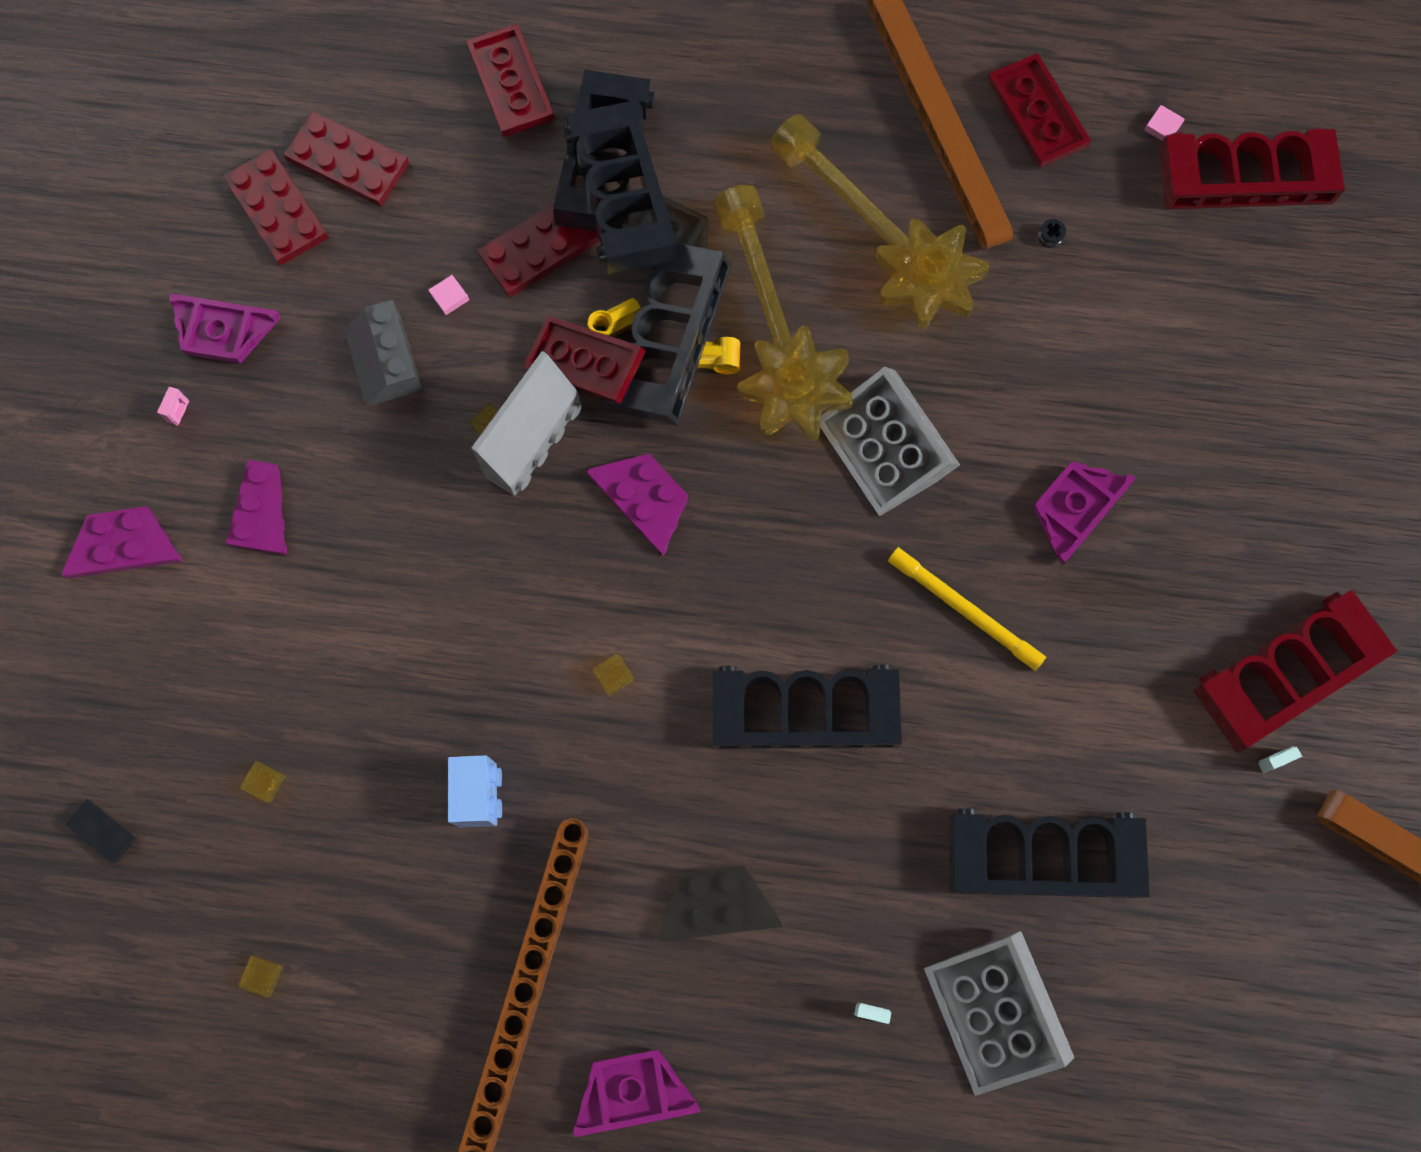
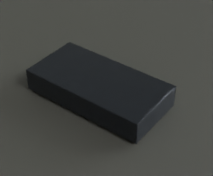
[65,799,137,863]

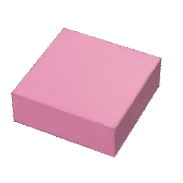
[1144,105,1185,141]
[429,275,469,315]
[157,387,189,426]

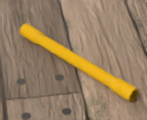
[888,547,1046,671]

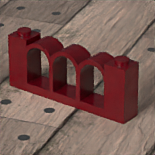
[1158,127,1345,210]
[1193,590,1398,752]

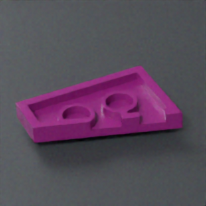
[226,460,287,556]

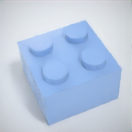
[448,755,502,828]

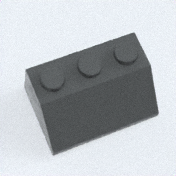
[344,299,422,407]

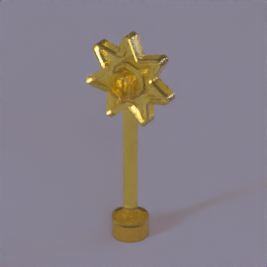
[770,114,990,329]
[714,185,853,440]

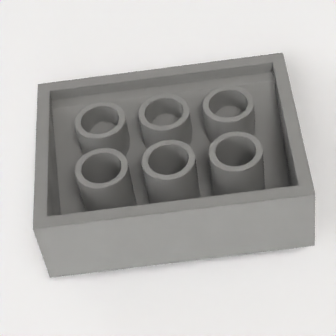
[471,351,581,496]
[816,367,960,516]
[924,931,1075,1096]

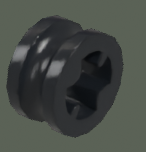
[1038,219,1066,248]

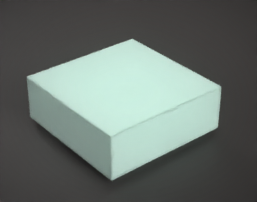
[1258,746,1302,773]
[854,1002,892,1024]

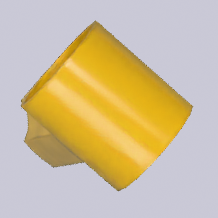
[588,298,642,337]
[698,337,741,374]

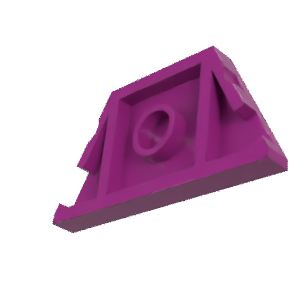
[169,293,281,364]
[587,454,688,556]
[1033,461,1136,565]
[62,506,182,579]
[573,1049,700,1137]

